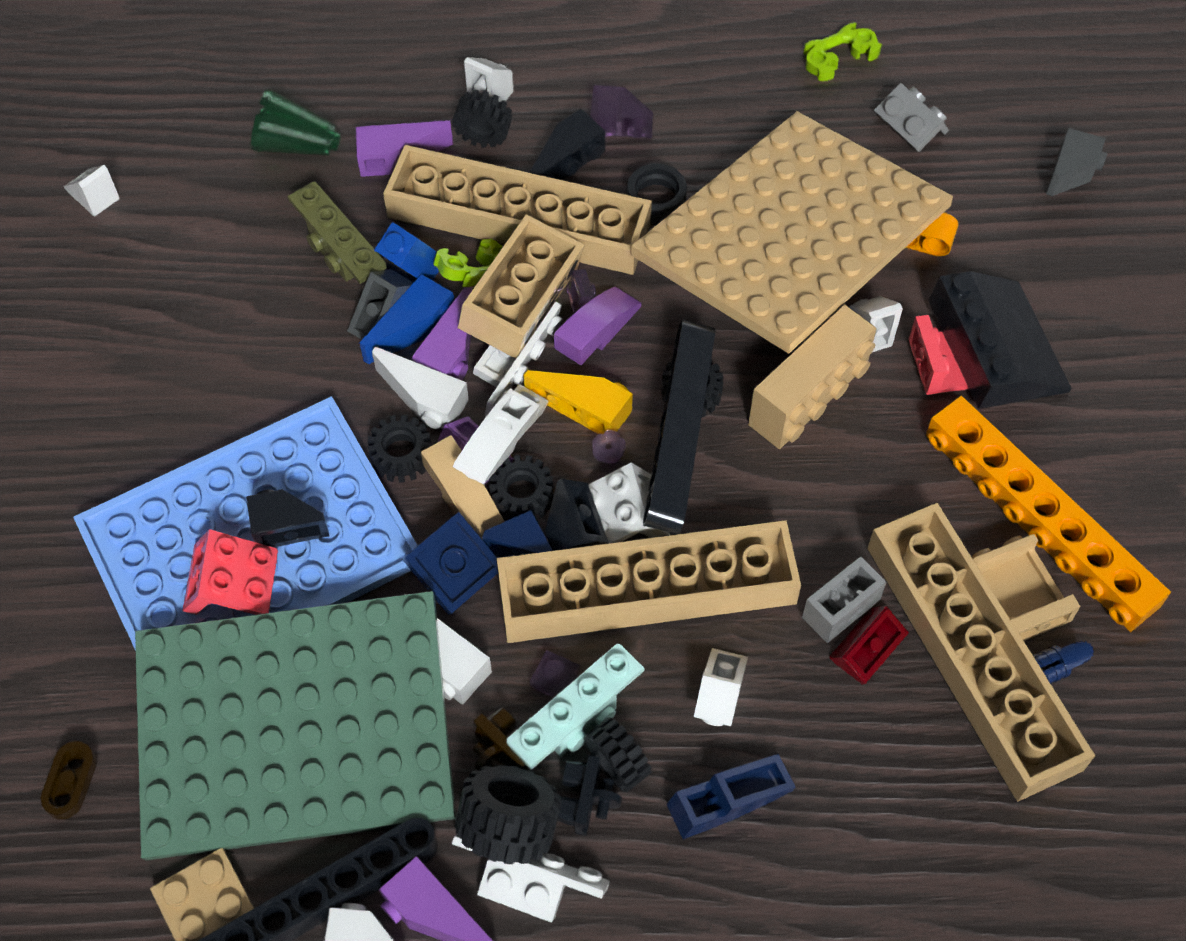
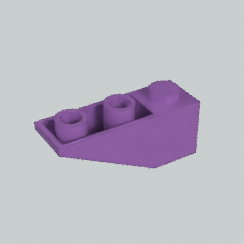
[356,121,453,177]

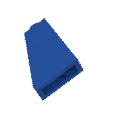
[374,222,439,280]

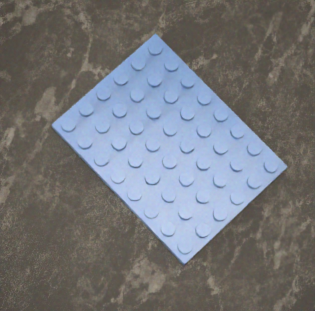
[73,396,418,651]

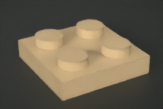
[150,848,254,941]

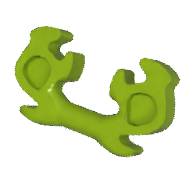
[804,22,882,81]
[433,239,503,287]

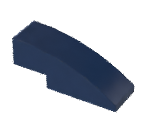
[666,754,796,839]

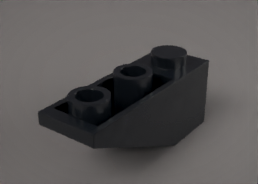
[530,109,605,180]

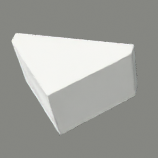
[63,165,120,217]

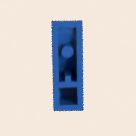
[359,274,454,364]

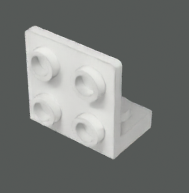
[588,463,670,544]

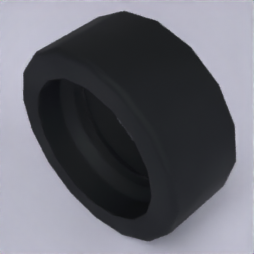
[627,163,687,225]

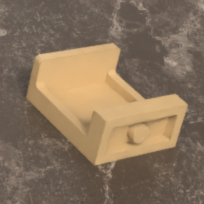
[972,534,1081,641]

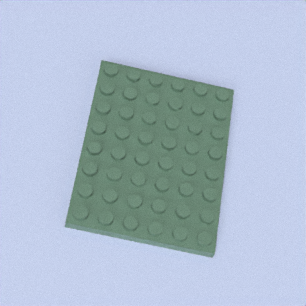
[135,591,456,860]

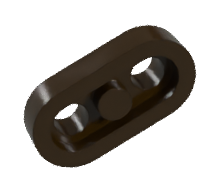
[40,741,97,820]

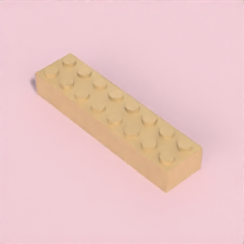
[383,145,652,275]
[867,503,1095,802]
[497,520,801,643]

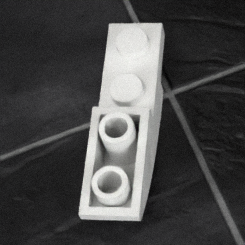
[453,384,549,485]

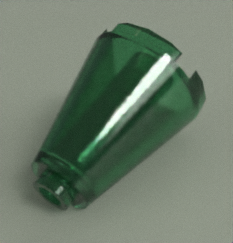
[251,89,341,156]

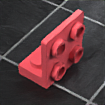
[908,315,969,395]
[183,529,278,615]

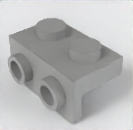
[874,83,949,153]

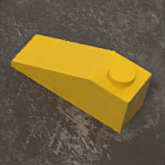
[524,370,633,441]

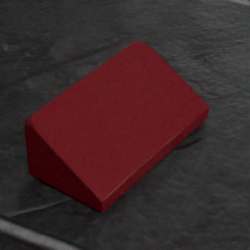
[829,606,909,684]

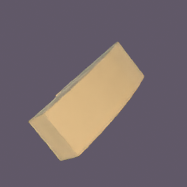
[421,435,505,540]

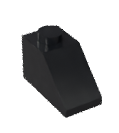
[545,478,609,551]
[246,489,330,547]

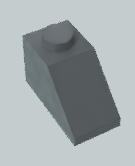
[1046,128,1108,196]
[347,270,414,340]

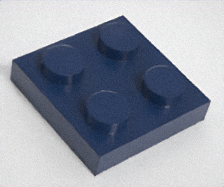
[402,512,498,615]

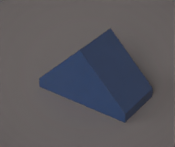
[482,510,553,558]

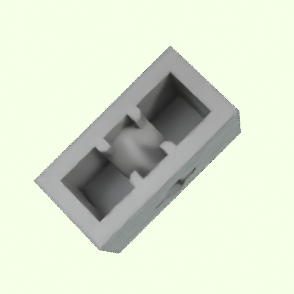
[802,556,886,643]

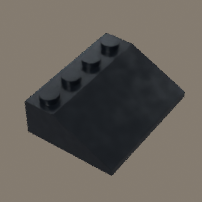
[928,271,1072,409]

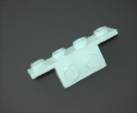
[507,644,644,770]

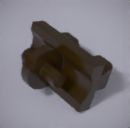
[472,708,531,771]

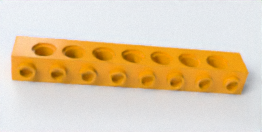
[926,395,1171,632]

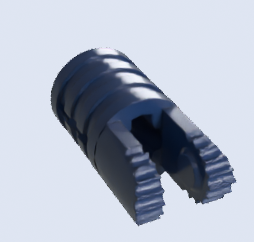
[1033,640,1094,684]

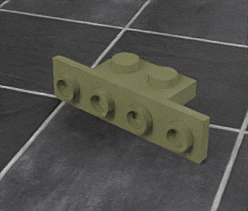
[287,182,386,284]

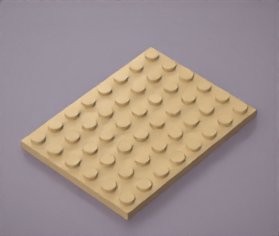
[631,111,953,354]

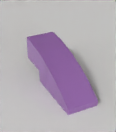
[554,287,641,365]

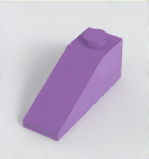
[412,287,473,380]
[379,857,492,941]

